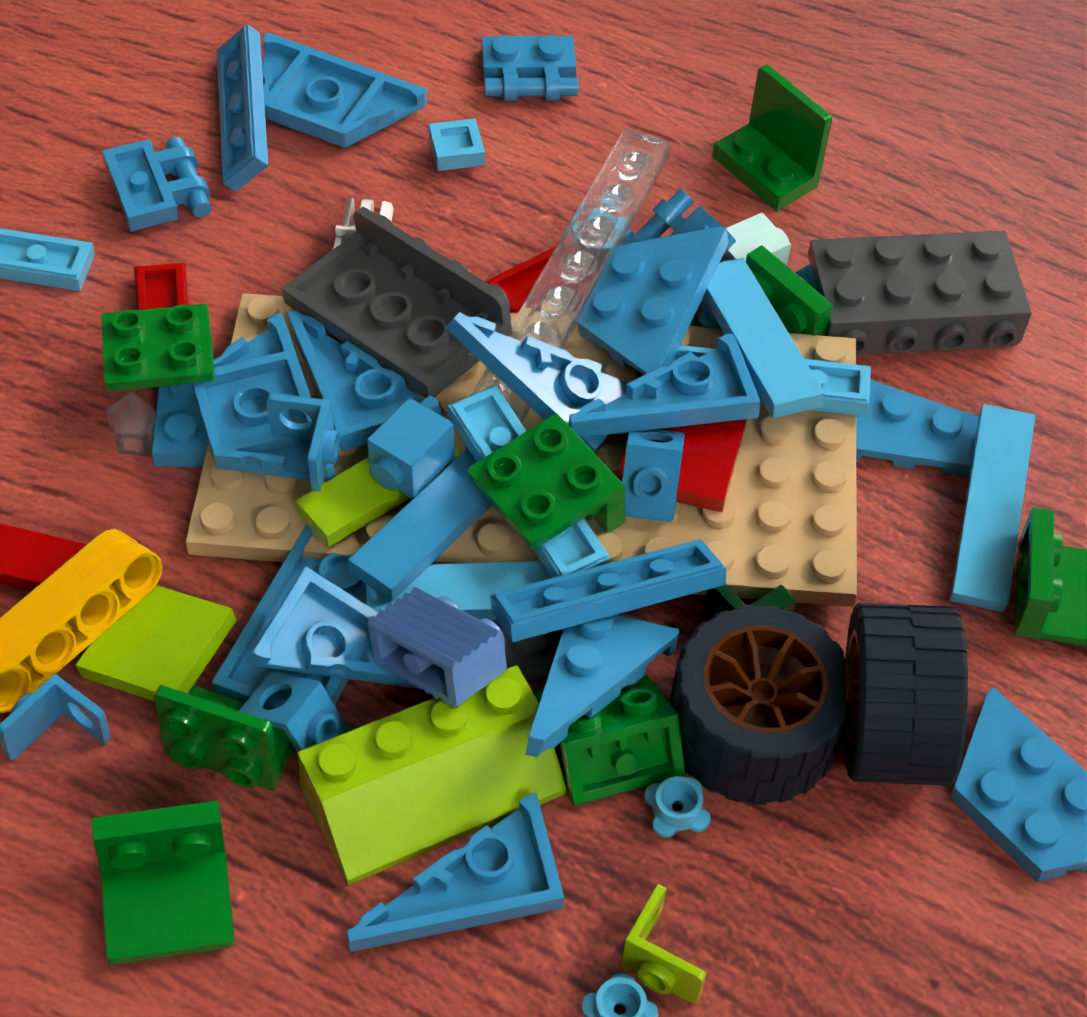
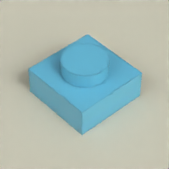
[428,118,485,171]

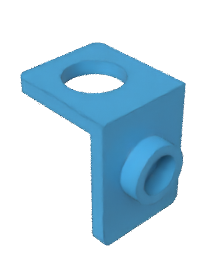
[266,393,340,492]
[622,429,685,522]
[239,671,350,752]
[0,674,111,761]

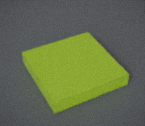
[75,585,237,701]

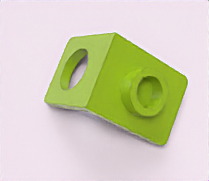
[621,884,706,1004]

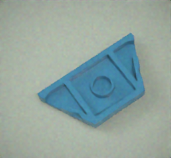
[262,32,427,148]
[576,227,729,375]
[192,313,336,482]
[949,687,1087,882]

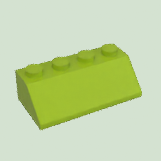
[297,665,567,886]

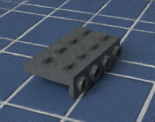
[281,207,513,398]
[808,230,1032,356]

